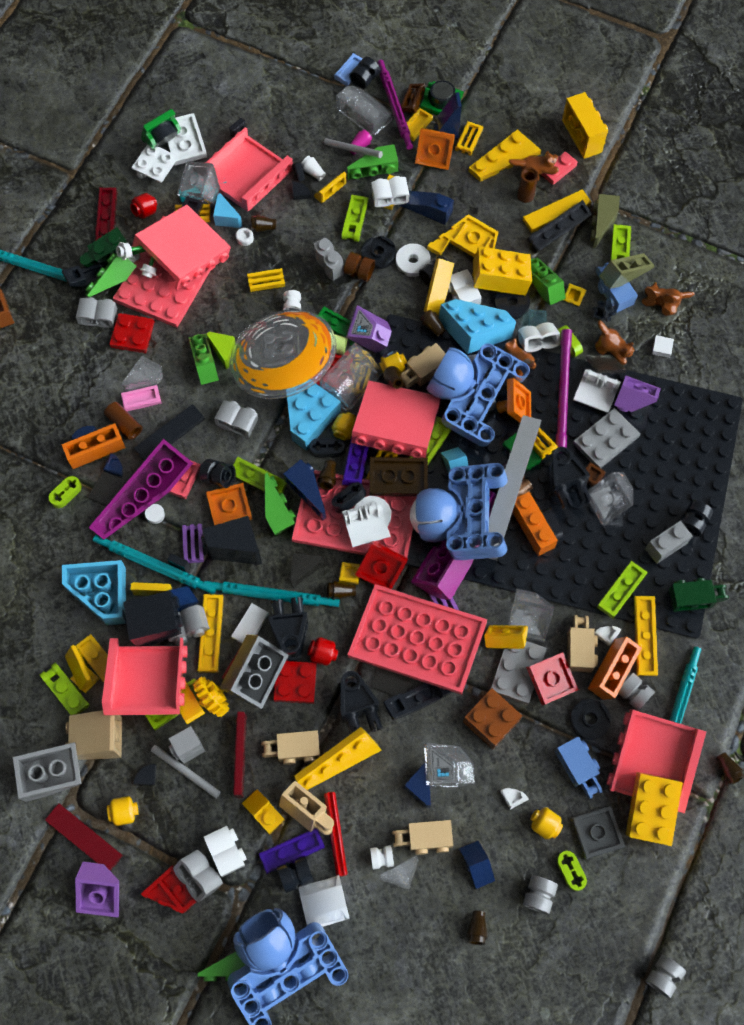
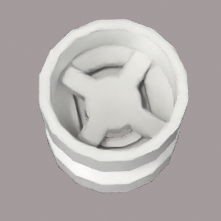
[283,290,301,312]
[370,845,394,870]

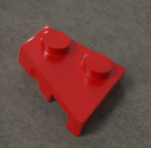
[141,865,197,914]

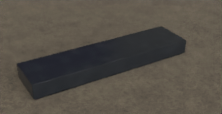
[527,200,592,253]
[134,404,205,461]

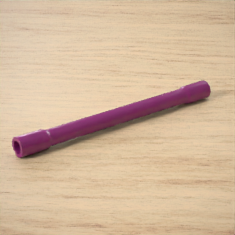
[555,329,572,453]

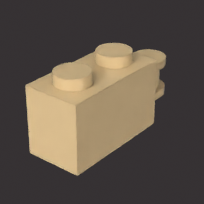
[401,343,446,388]
[567,615,598,673]
[261,730,320,765]
[279,781,334,835]
[392,820,453,855]

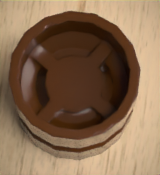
[344,252,375,282]

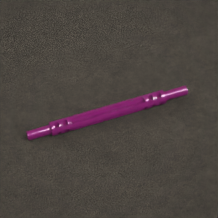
[377,60,413,150]

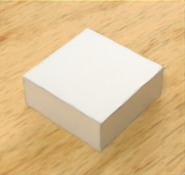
[652,335,674,358]

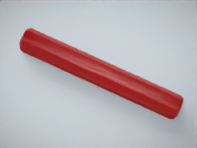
[324,792,347,877]

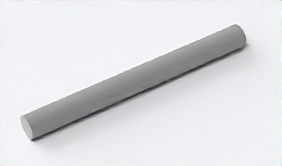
[324,138,383,158]
[151,745,221,798]

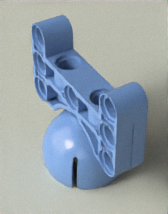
[426,343,530,446]
[227,908,348,1025]

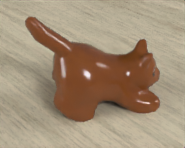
[509,150,559,181]
[642,282,695,316]
[595,320,635,365]
[503,338,537,376]

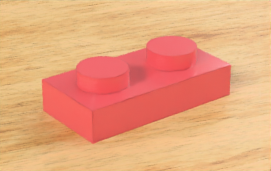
[541,151,578,185]
[169,460,201,500]

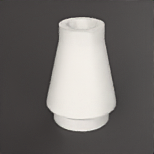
[301,156,326,181]

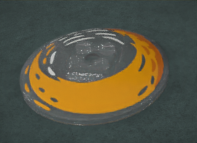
[229,309,337,399]

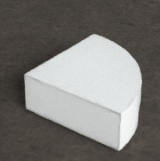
[595,626,622,646]
[500,788,529,810]

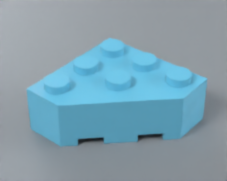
[439,299,516,354]
[286,379,341,450]
[62,560,127,625]

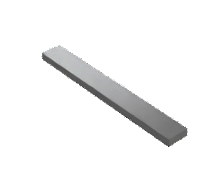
[489,415,541,561]

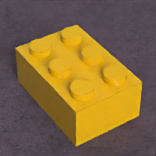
[562,92,608,159]
[473,246,532,296]
[626,772,683,846]

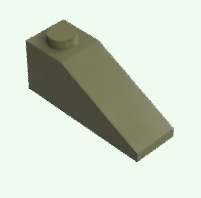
[599,253,655,289]

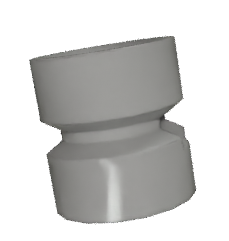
[618,673,655,711]
[523,875,558,915]
[646,954,686,999]

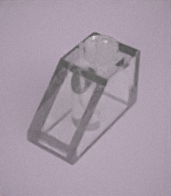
[121,356,163,392]

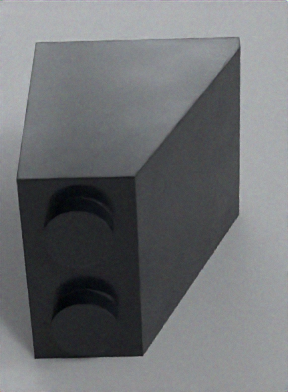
[201,516,262,565]
[123,591,183,646]

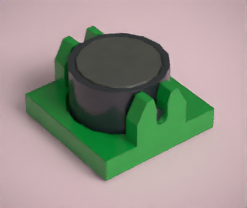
[420,80,464,116]
[141,109,181,149]

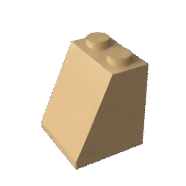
[65,710,122,760]

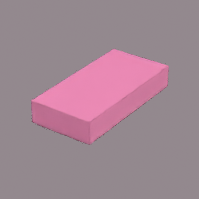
[121,385,162,412]

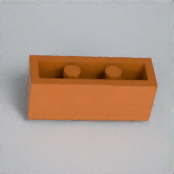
[61,423,126,469]
[513,492,558,556]
[588,636,642,700]

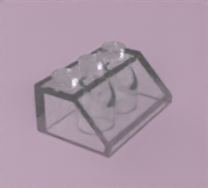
[336,85,395,137]
[320,343,383,412]

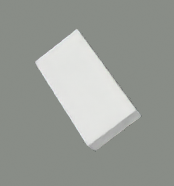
[231,603,269,644]

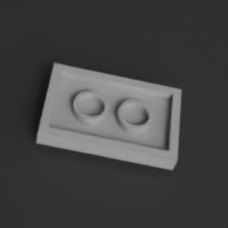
[573,408,640,468]
[491,641,547,705]

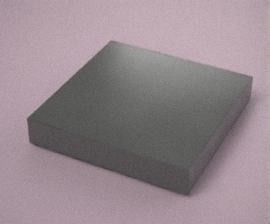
[571,806,626,860]

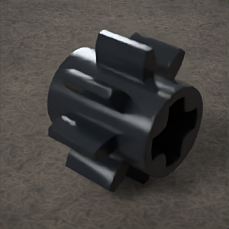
[593,300,616,322]

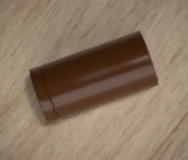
[517,167,539,203]
[104,402,143,440]

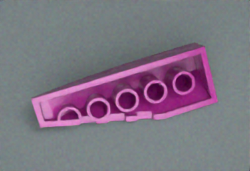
[89,439,193,539]
[411,491,496,600]

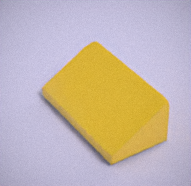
[314,172,346,203]
[484,625,528,649]
[65,645,94,690]

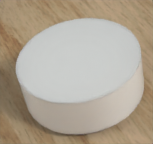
[236,228,254,246]
[145,504,165,524]

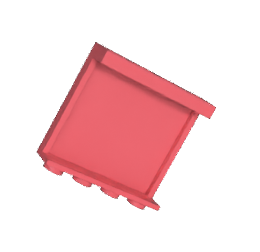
[200,127,293,212]
[132,205,231,290]
[351,380,441,458]
[102,638,188,715]
[606,709,706,813]

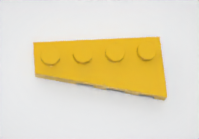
[468,129,541,182]
[294,727,382,790]

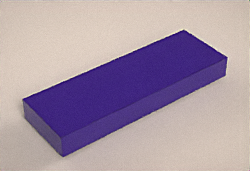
[342,436,369,485]
[259,828,325,874]

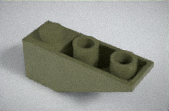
[590,194,620,248]

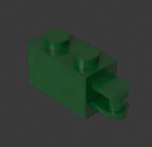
[80,227,128,267]
[669,578,729,612]

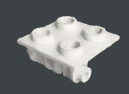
[131,144,179,183]
[573,369,621,413]
[342,501,391,547]

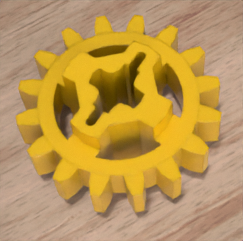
[193,676,230,717]

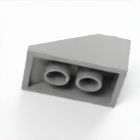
[13,742,82,802]

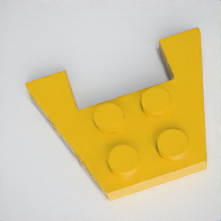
[427,214,498,276]

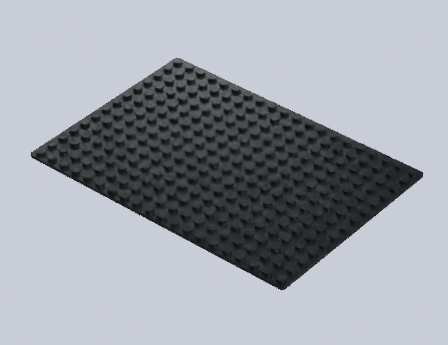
[339,314,743,639]

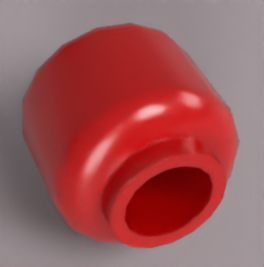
[130,193,157,219]
[307,637,338,666]

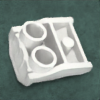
[298,875,350,927]

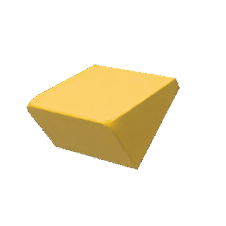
[564,283,587,306]

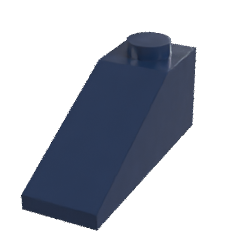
[433,92,462,140]
[399,190,454,225]
[283,459,326,520]

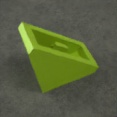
[206,332,236,369]

